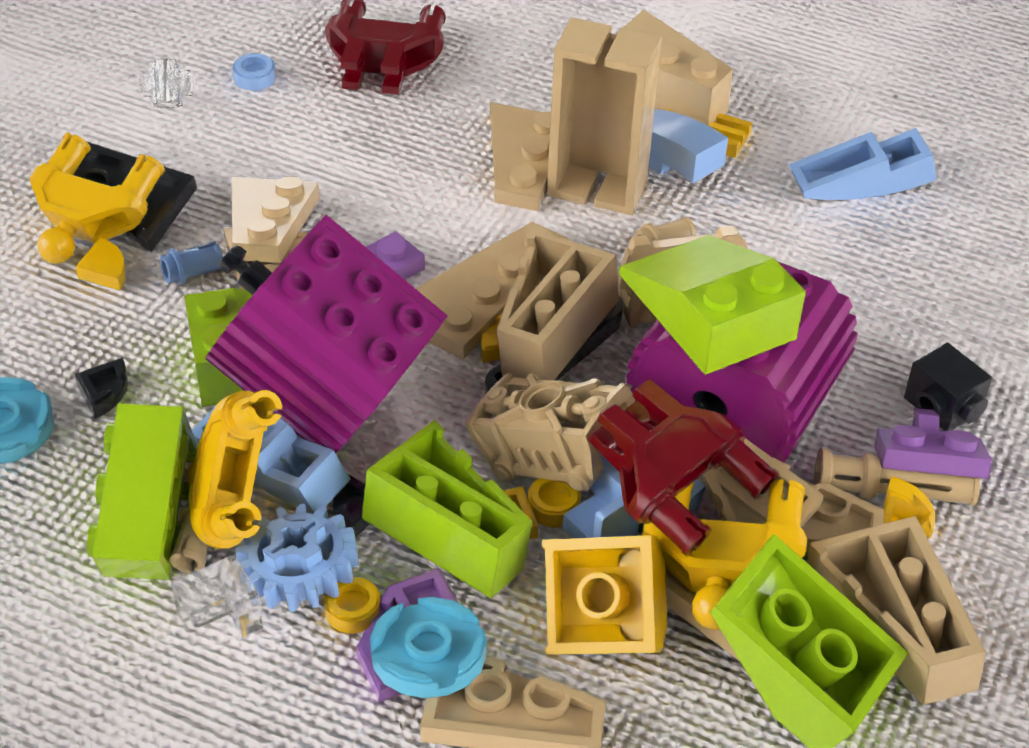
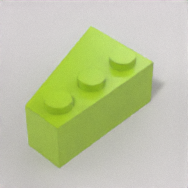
[87,403,198,580]
[362,419,532,598]

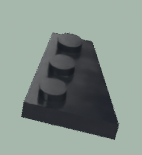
[74,141,197,252]

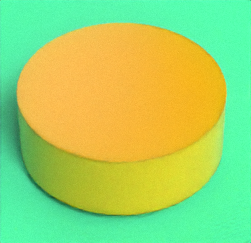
[528,478,581,528]
[324,577,381,634]

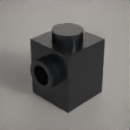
[903,342,993,431]

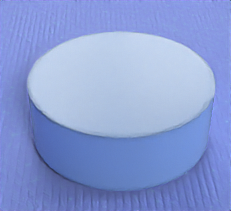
[233,53,276,91]

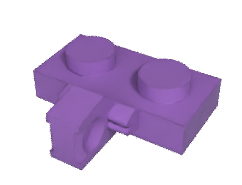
[874,408,992,479]

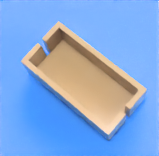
[547,17,662,216]

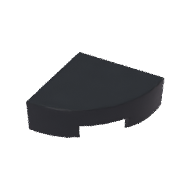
[75,357,128,418]
[333,473,370,538]

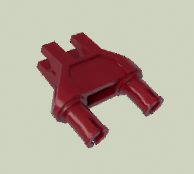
[325,0,446,95]
[588,379,779,557]

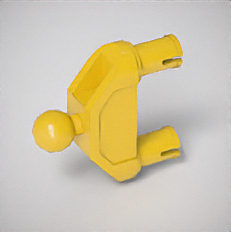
[29,132,165,264]
[186,390,282,549]
[643,479,807,630]

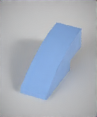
[649,109,728,183]
[789,128,937,200]
[192,406,350,514]

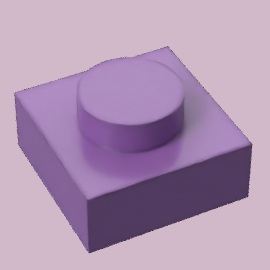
[366,231,425,280]

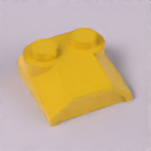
[542,535,667,655]

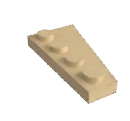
[415,222,571,360]

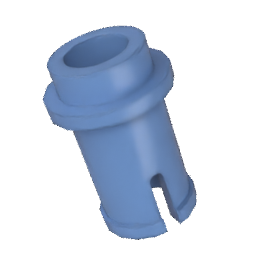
[160,241,223,286]

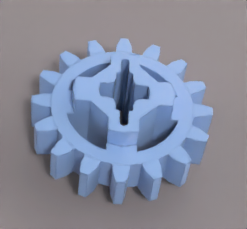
[235,504,359,612]

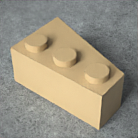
[616,10,733,125]
[497,229,619,380]
[808,516,986,705]

